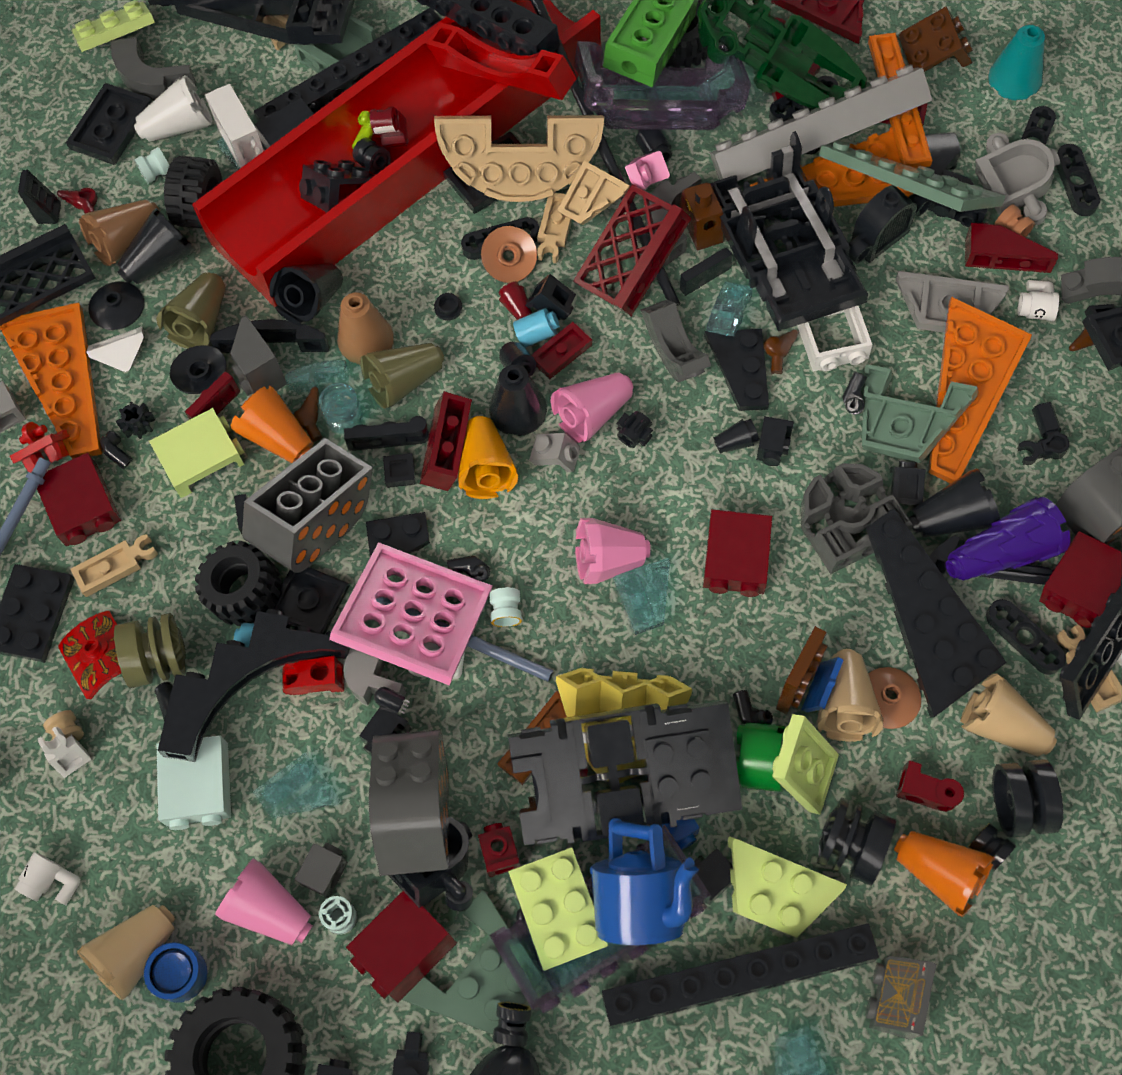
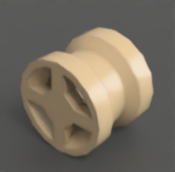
[43,710,84,741]

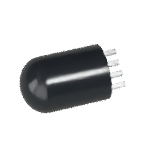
[374,687,410,714]

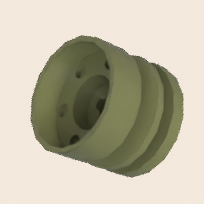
[114,613,186,689]

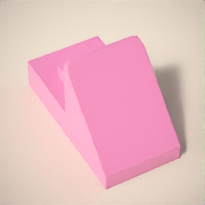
[625,151,670,190]

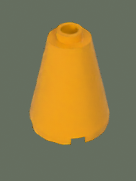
[458,416,518,499]

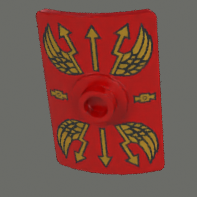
[58,611,121,700]

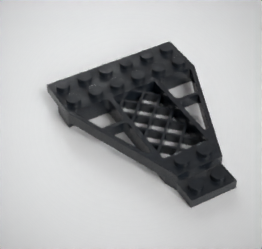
[148,0,355,45]

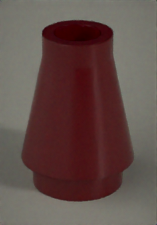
[498,281,532,320]

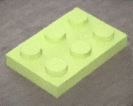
[72,0,155,52]
[772,714,839,815]
[508,847,608,971]

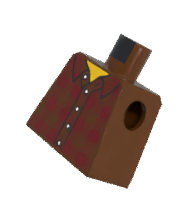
[679,182,723,251]

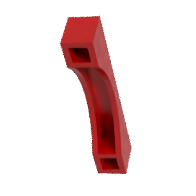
[426,22,577,101]

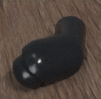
[842,371,867,415]
[733,690,773,724]

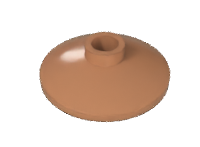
[481,226,537,283]
[868,667,921,729]

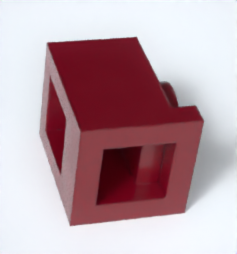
[478,823,521,878]

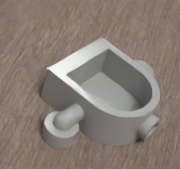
[975,133,1060,225]

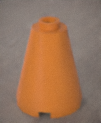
[231,385,314,463]
[894,831,995,917]

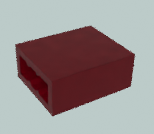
[37,452,122,546]
[703,509,773,597]
[1039,531,1122,628]
[346,891,457,1003]

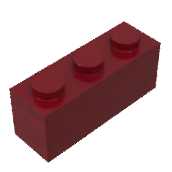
[420,391,472,491]

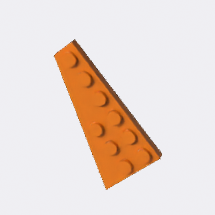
[750,127,913,207]
[928,297,1032,484]
[0,302,103,459]

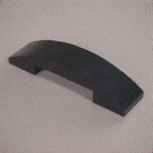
[210,319,329,353]

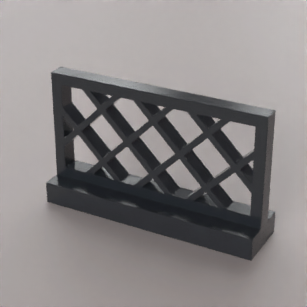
[0,224,96,326]

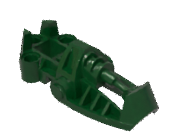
[697,0,867,109]

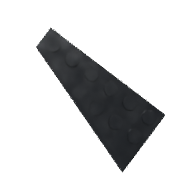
[866,508,1007,718]

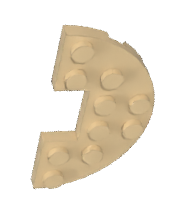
[434,115,604,202]

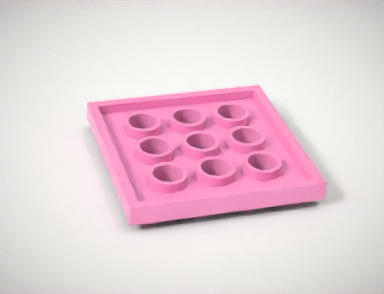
[330,542,492,686]

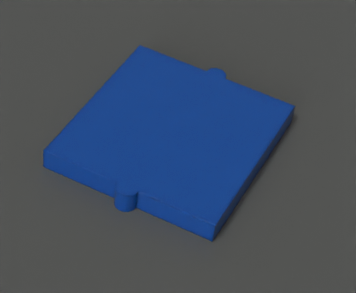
[801,657,844,712]

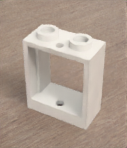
[205,84,264,168]
[797,306,873,371]

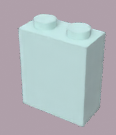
[157,735,231,830]

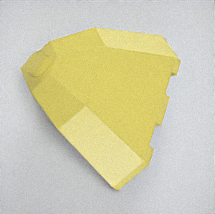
[556,668,692,783]

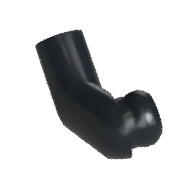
[99,431,133,470]
[447,555,490,582]

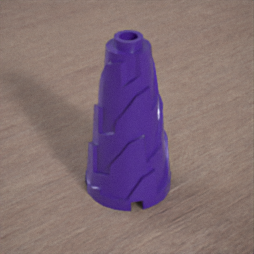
[945,497,1070,581]

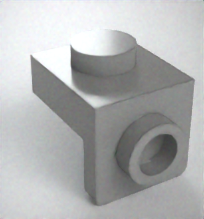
[529,433,580,472]

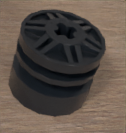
[817,797,896,886]

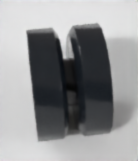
[992,759,1063,838]

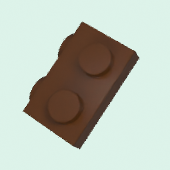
[899,6,973,72]

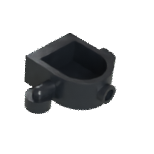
[849,185,933,264]
[388,817,473,911]

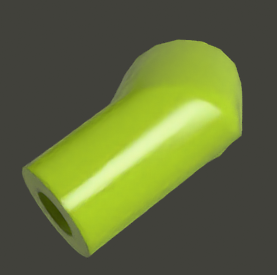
[352,111,374,149]

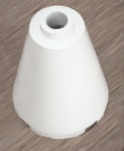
[134,75,213,142]

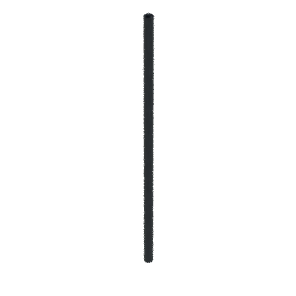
[530,0,680,306]

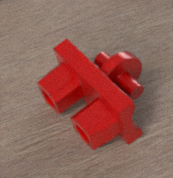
[9,422,70,473]

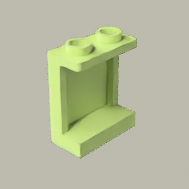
[149,408,245,498]

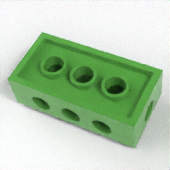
[603,0,698,87]

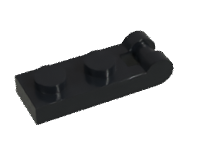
[344,416,429,451]

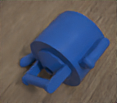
[590,818,699,945]

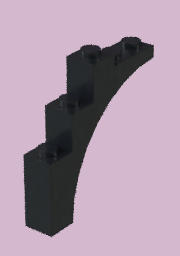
[158,609,350,762]

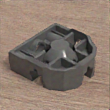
[801,463,913,574]

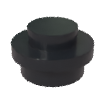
[434,293,462,321]

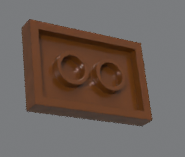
[776,626,828,715]

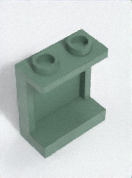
[294,13,376,73]

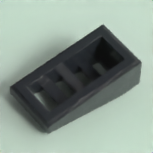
[18,170,61,224]

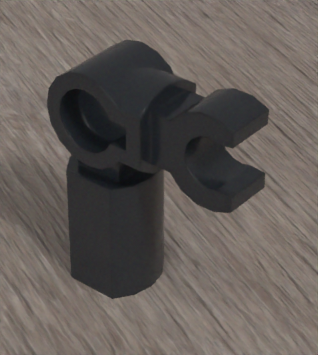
[1017,402,1070,465]

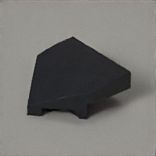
[925,133,961,176]

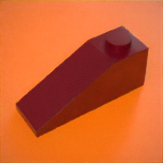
[965,223,1058,273]

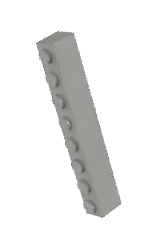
[710,64,932,181]

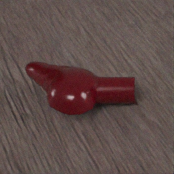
[57,188,98,214]

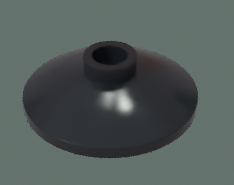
[88,281,144,330]
[170,345,227,394]

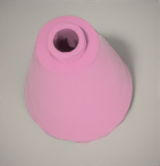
[550,372,633,443]
[215,858,313,945]

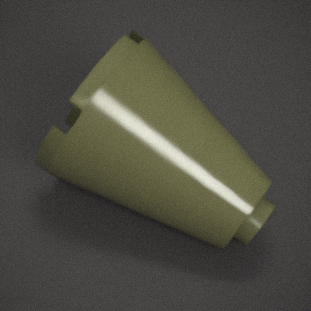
[156,273,226,349]
[360,343,444,409]

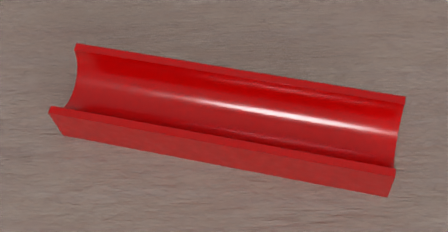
[192,0,601,307]

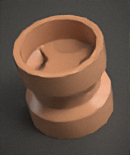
[994,204,1035,237]

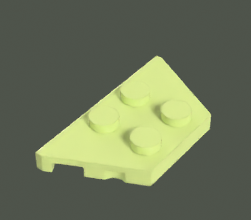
[728,836,847,938]

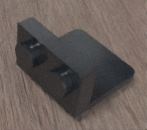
[299,160,375,212]

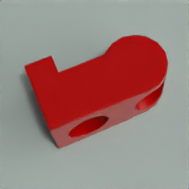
[282,656,344,695]

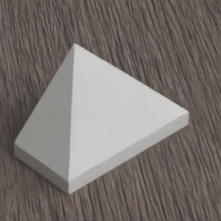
[87,327,144,372]

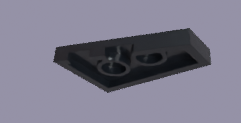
[704,329,769,411]

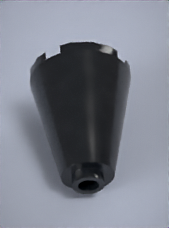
[117,208,196,285]
[269,263,343,323]
[489,364,547,436]
[908,468,1000,538]

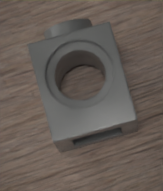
[294,843,348,898]

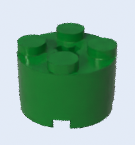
[735,723,786,792]

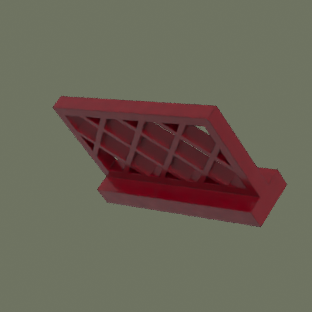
[573,184,691,316]

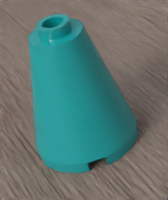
[988,25,1045,100]

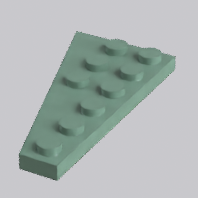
[819,141,1006,212]

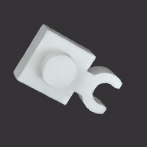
[38,727,91,778]

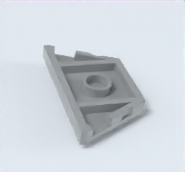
[896,271,1009,333]

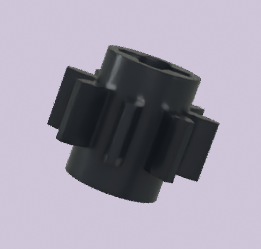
[116,402,156,439]
[616,411,653,448]

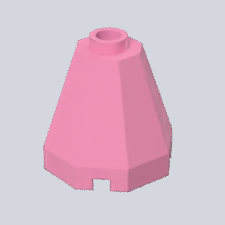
[575,518,650,584]

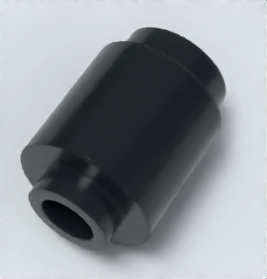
[635,124,672,163]
[499,342,536,376]

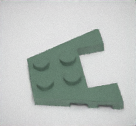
[862,364,979,464]
[402,890,541,1034]

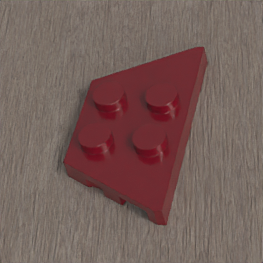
[771,0,864,44]

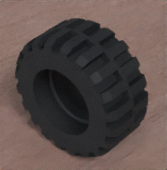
[164,987,307,1075]

